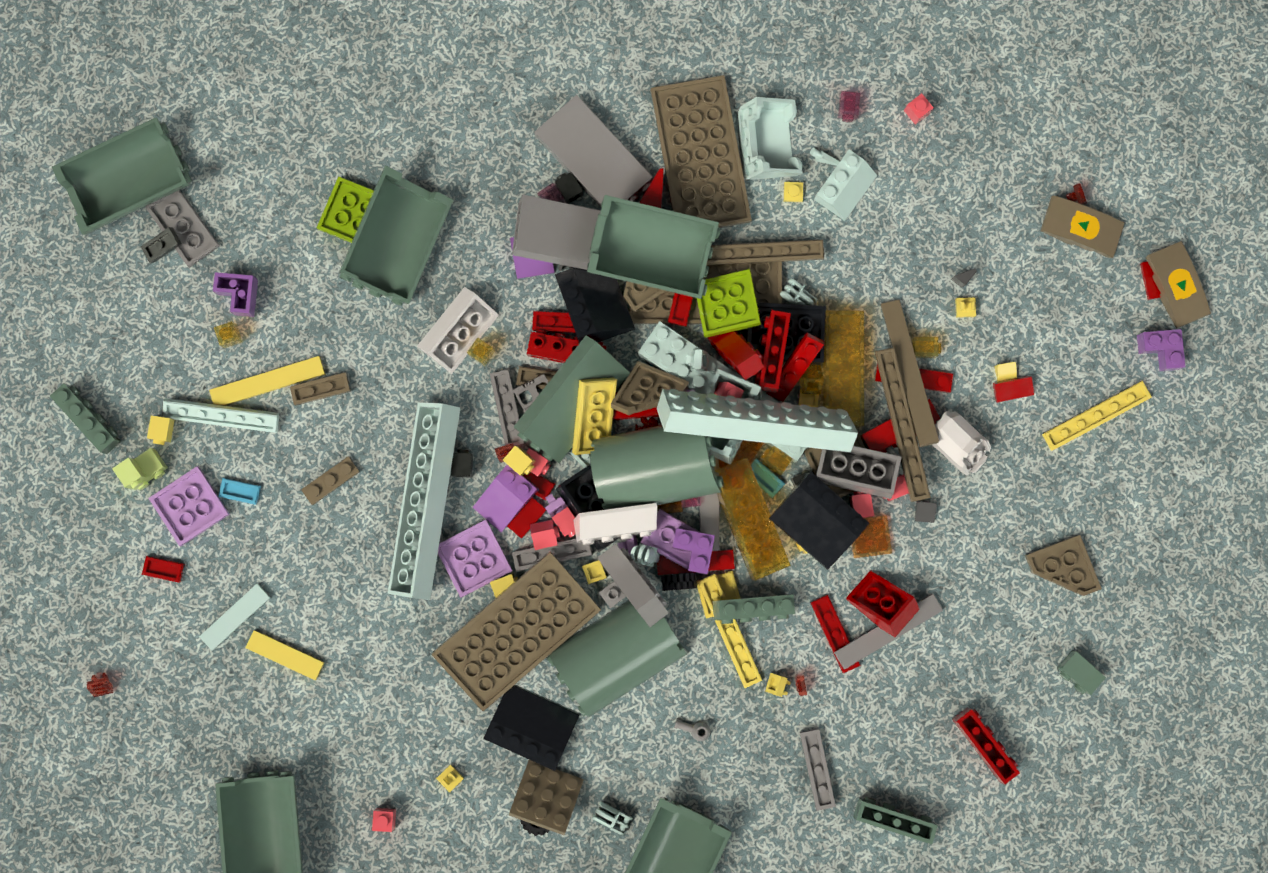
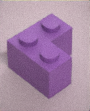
[213,272,258,317]
[1137,329,1186,371]
[672,528,715,574]

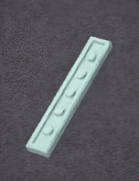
[163,398,279,433]

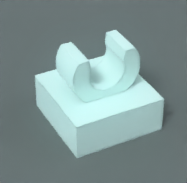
[686,350,708,372]

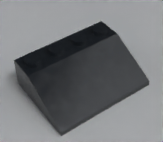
[555,268,635,344]
[746,303,826,367]
[556,464,621,552]
[769,472,869,570]
[483,686,579,771]

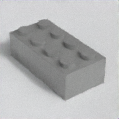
[816,446,901,499]
[597,544,668,627]

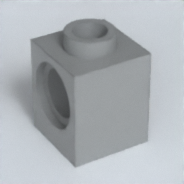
[599,581,626,608]

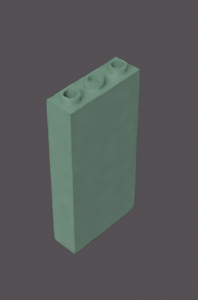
[514,336,630,463]

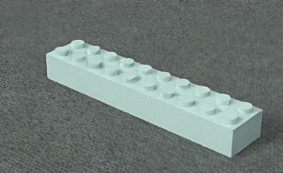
[638,321,807,463]
[657,389,858,452]
[387,402,460,600]

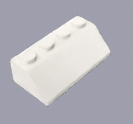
[417,287,499,374]
[573,503,657,545]

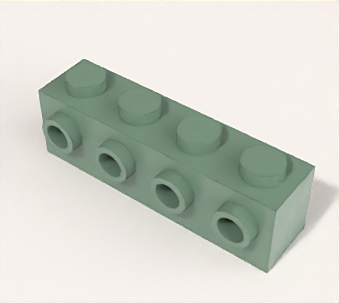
[50,383,121,454]
[712,594,795,624]
[853,796,938,844]

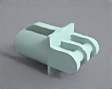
[780,279,818,305]
[631,543,660,567]
[592,801,633,836]

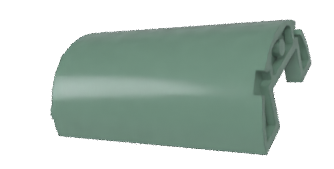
[52,117,192,235]
[339,166,453,306]
[587,195,721,299]
[590,425,724,510]
[546,600,687,717]
[215,770,303,873]
[625,797,732,873]

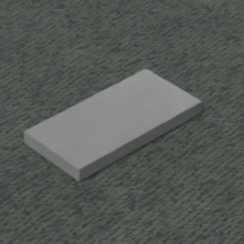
[145,190,220,268]

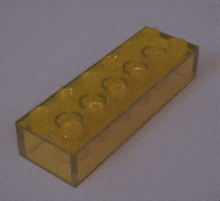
[823,310,864,427]
[714,457,791,581]

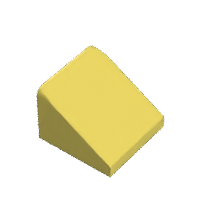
[994,362,1017,382]

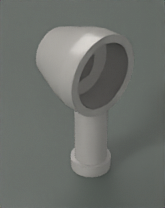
[674,719,710,741]

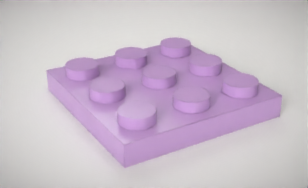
[148,466,230,547]
[438,520,513,598]

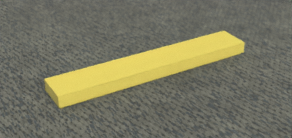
[209,356,326,406]
[1042,381,1152,451]
[697,574,762,688]

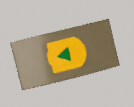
[1040,195,1124,258]
[1146,241,1211,329]

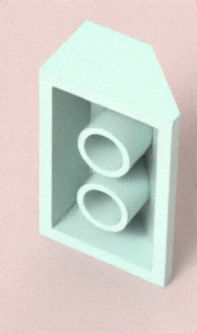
[814,149,877,221]

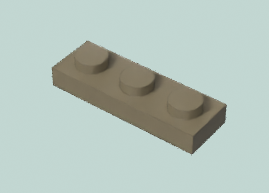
[290,372,351,406]
[301,456,360,505]

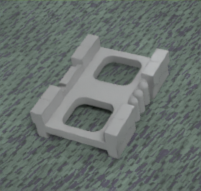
[512,373,549,413]

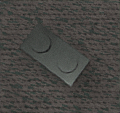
[141,227,182,263]

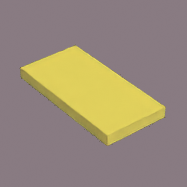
[572,378,617,455]

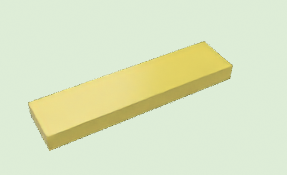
[245,630,325,680]

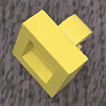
[955,298,976,318]
[765,673,791,697]
[436,764,464,793]

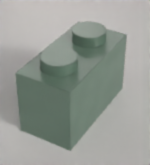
[1057,651,1106,695]

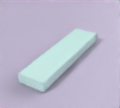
[199,583,271,651]

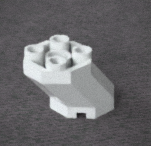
[933,411,991,475]

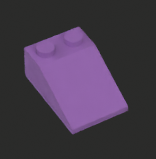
[473,465,539,533]

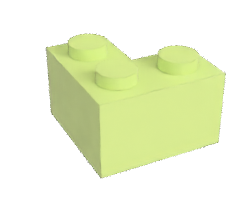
[112,448,168,491]

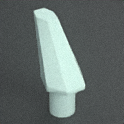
[810,148,840,166]

